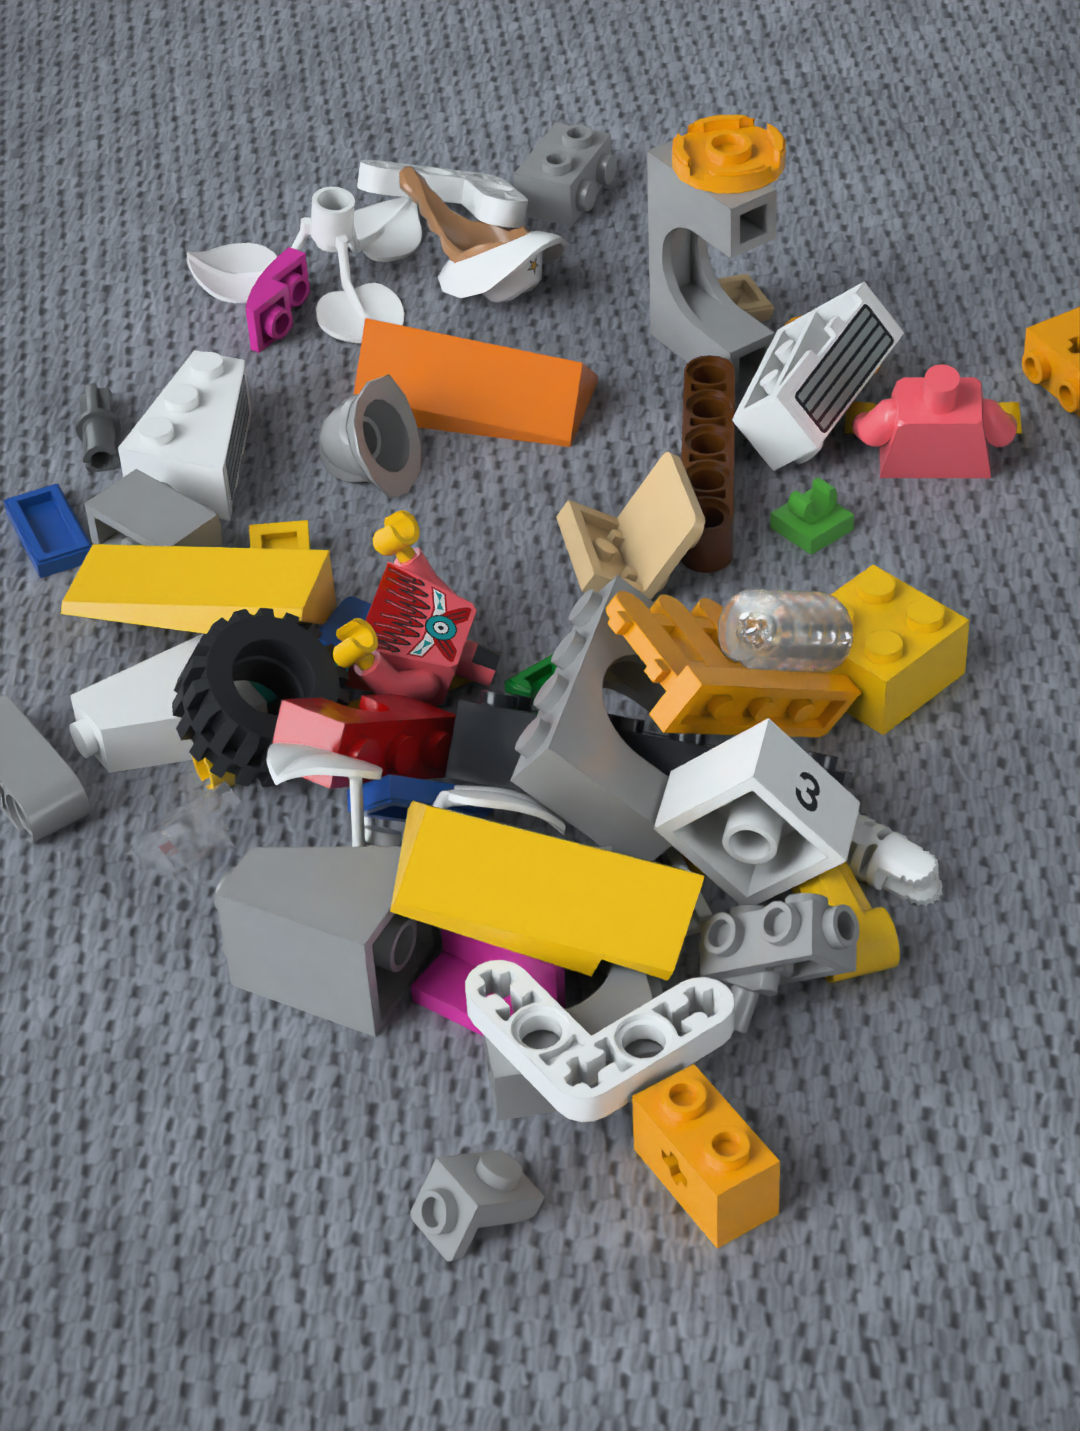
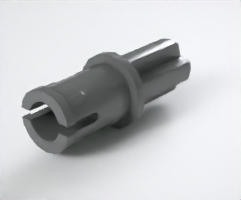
[76,383,121,473]

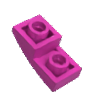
[245,247,310,353]

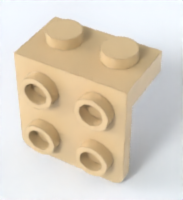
[556,452,705,600]

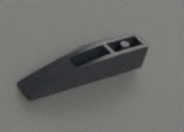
[445,690,853,793]

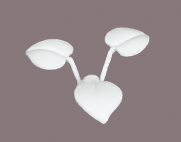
[187,187,422,343]
[266,743,566,847]

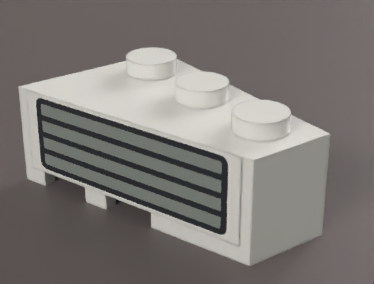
[732,281,904,471]
[118,350,252,521]

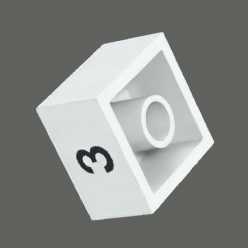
[654,718,860,905]

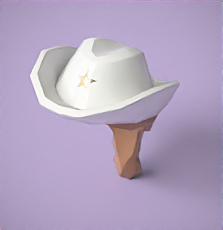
[399,166,569,303]

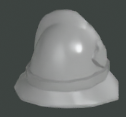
[318,374,421,499]

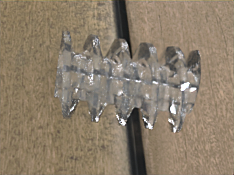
[718,589,853,672]

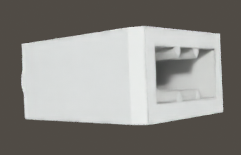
[69,634,268,773]

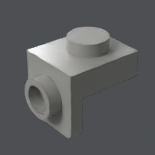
[410,1150,545,1262]

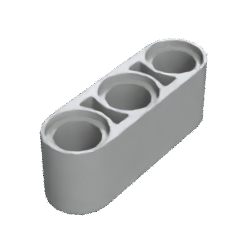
[0,695,91,844]

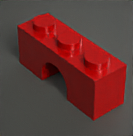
[272,694,456,789]

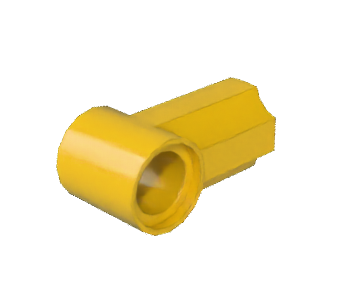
[791,862,900,983]

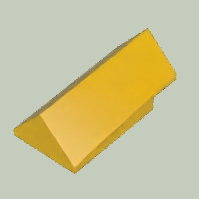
[60,544,337,634]
[390,801,705,981]

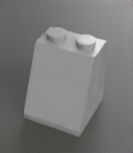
[214,846,441,1037]

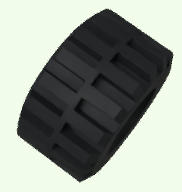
[172,608,350,787]

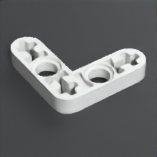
[357,160,528,228]
[465,960,735,1122]

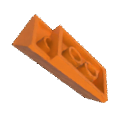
[353,318,598,447]

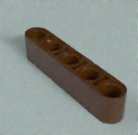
[681,355,735,573]

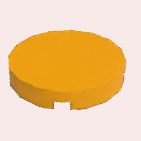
[672,115,786,194]

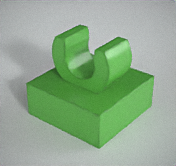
[770,477,854,555]

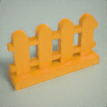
[606,591,861,737]

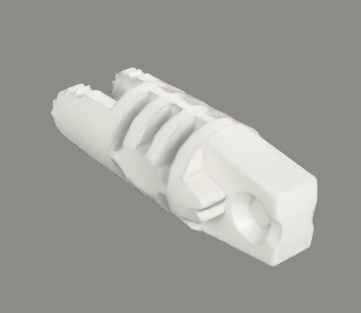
[846,812,943,906]

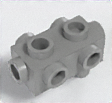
[699,893,859,1034]

